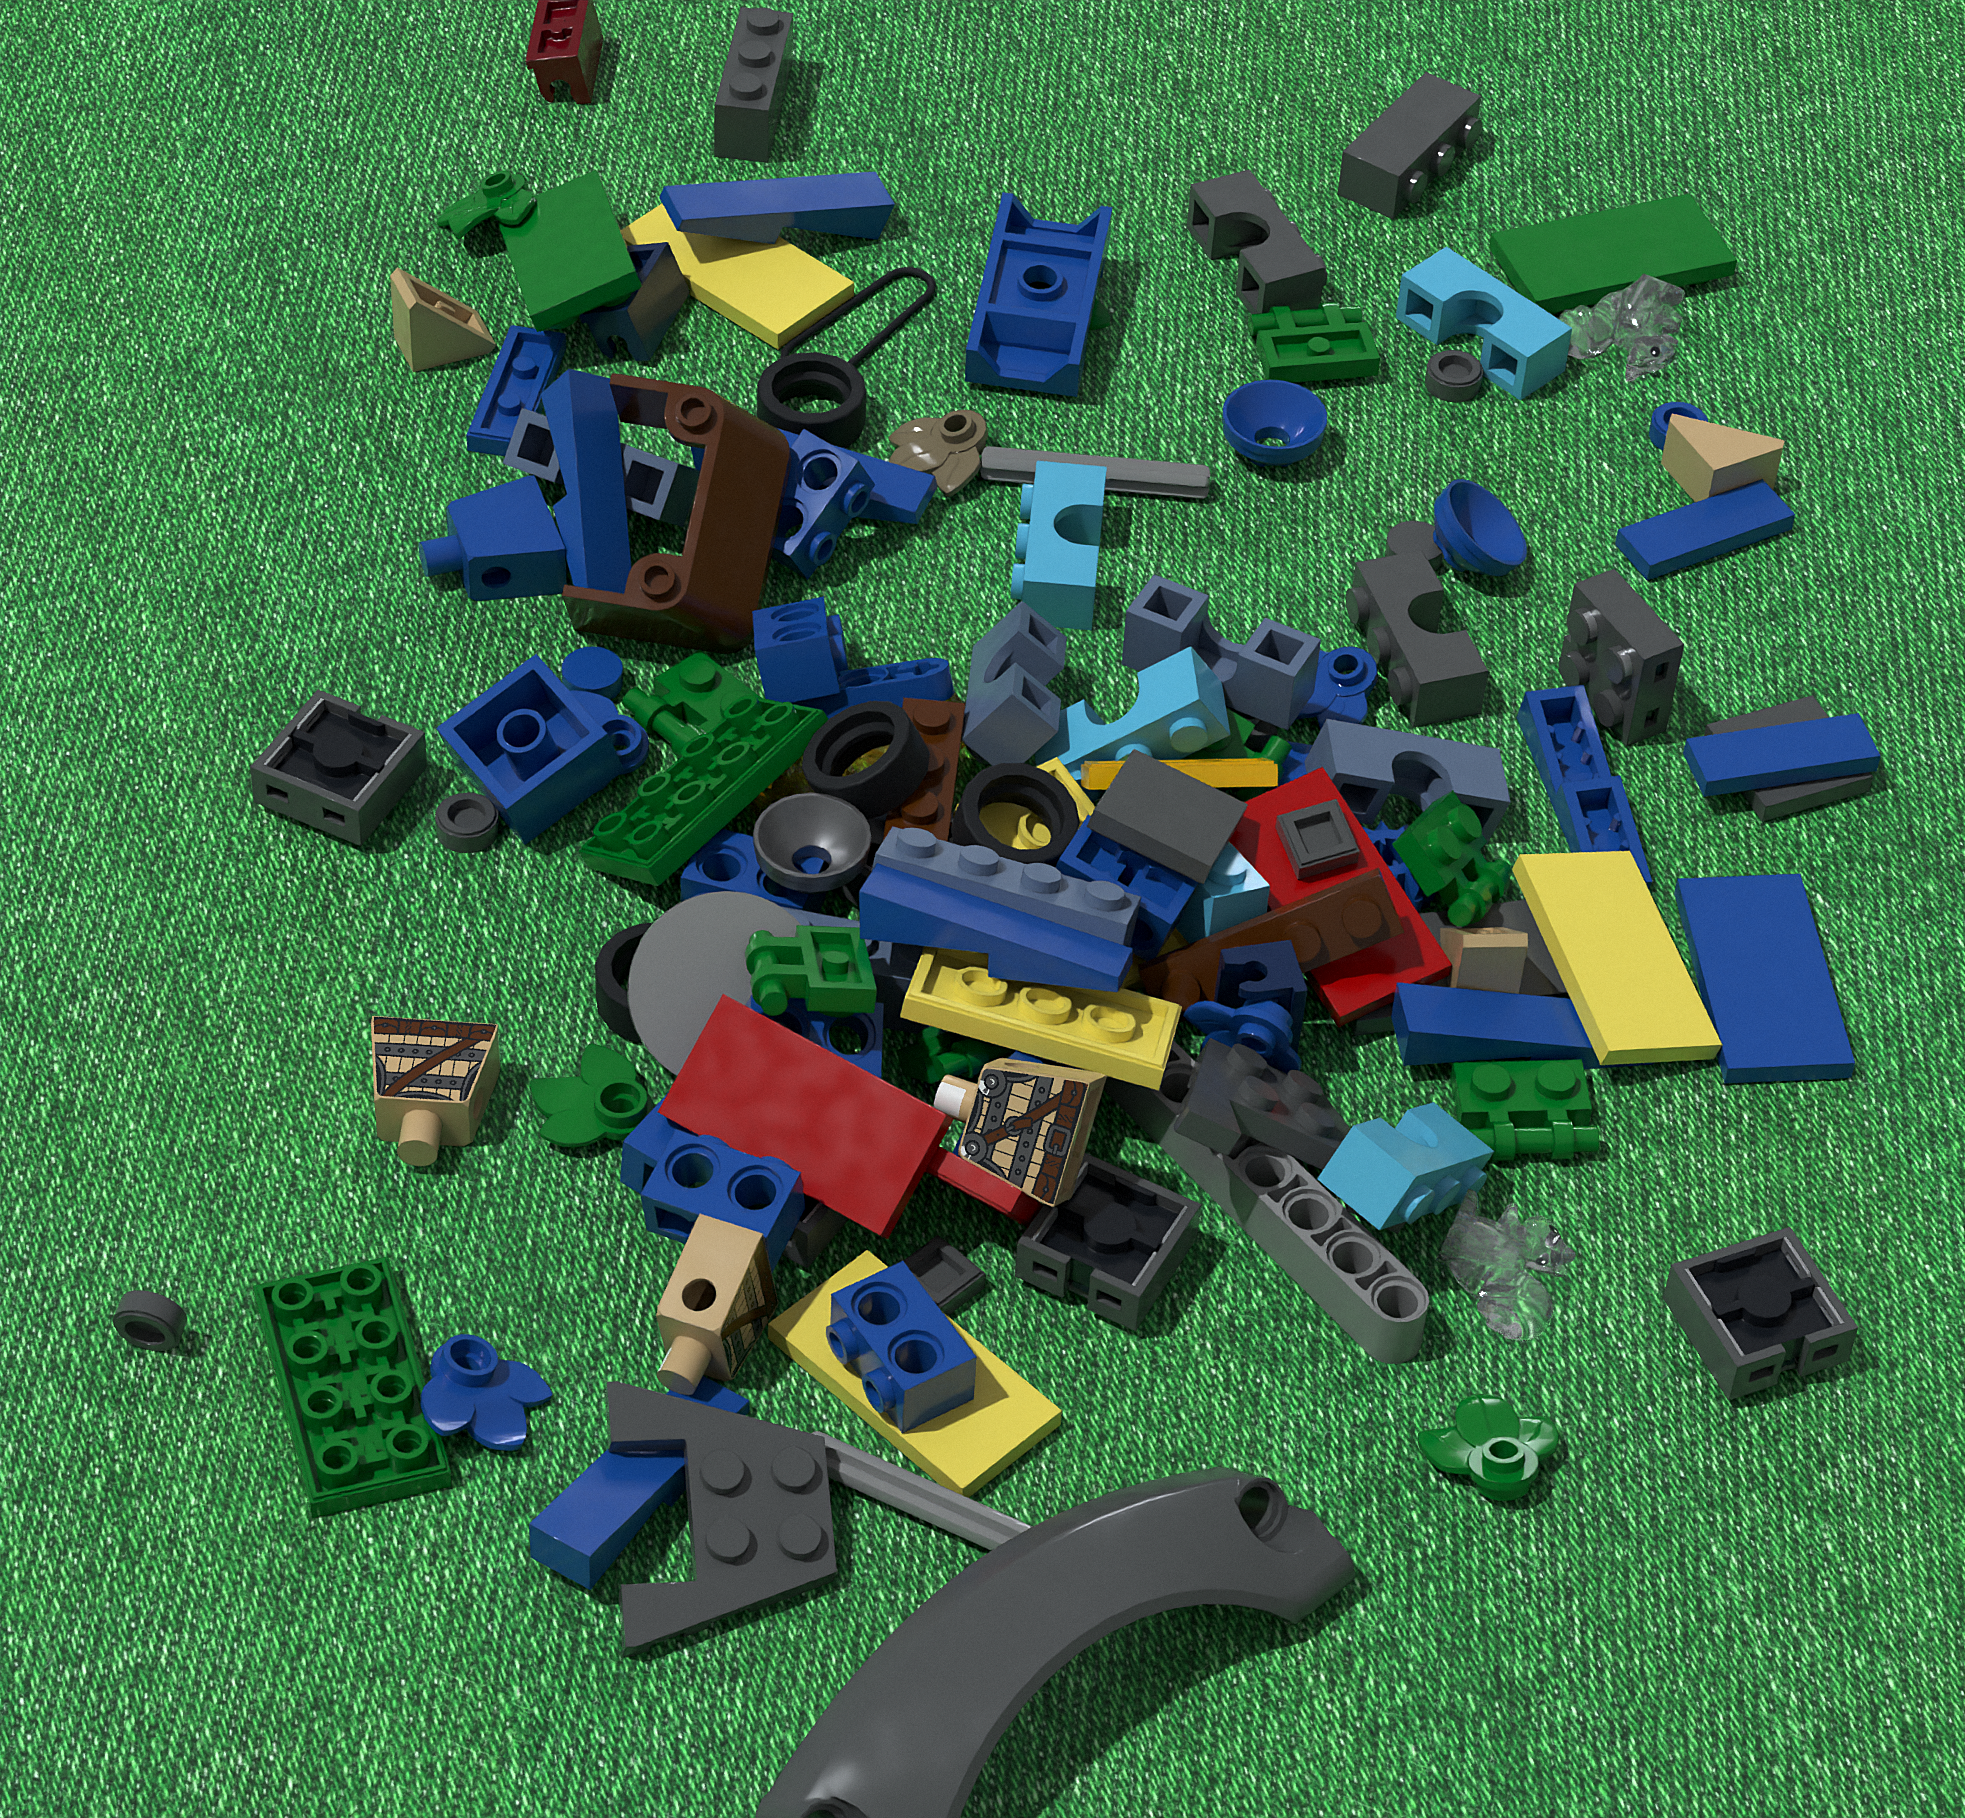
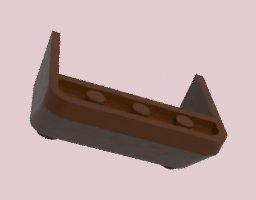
[562,373,792,654]

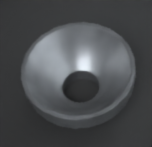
[753,793,871,894]

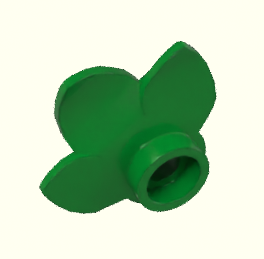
[437,171,535,239]
[530,1043,654,1147]
[1418,1394,1559,1501]

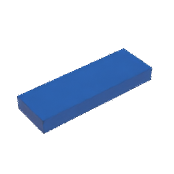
[466,325,566,456]
[1615,479,1795,580]
[1683,713,1881,797]

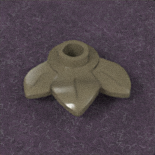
[888,410,988,497]

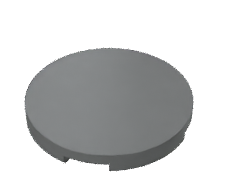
[627,891,801,1076]

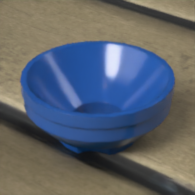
[1222,380,1327,467]
[1433,479,1527,576]

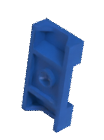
[965,192,1113,397]

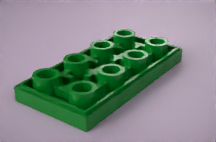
[497,169,642,332]
[1489,193,1737,315]
[578,695,828,886]
[253,1256,452,1518]

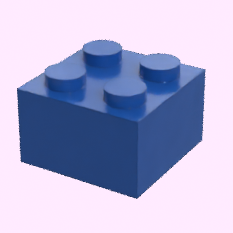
[436,654,624,845]

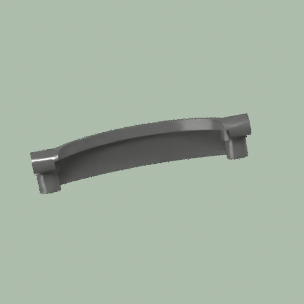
[755,1467,1355,1818]

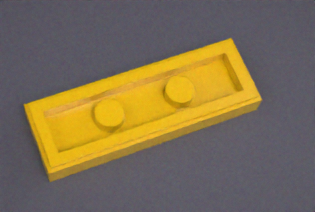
[1081,758,1278,790]

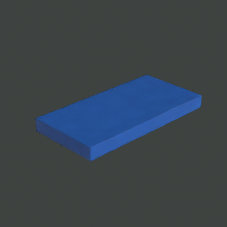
[1674,874,1855,1084]

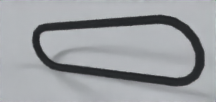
[780,267,936,367]

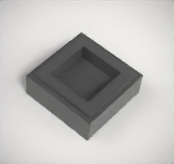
[1275,799,1360,880]
[903,1235,986,1316]

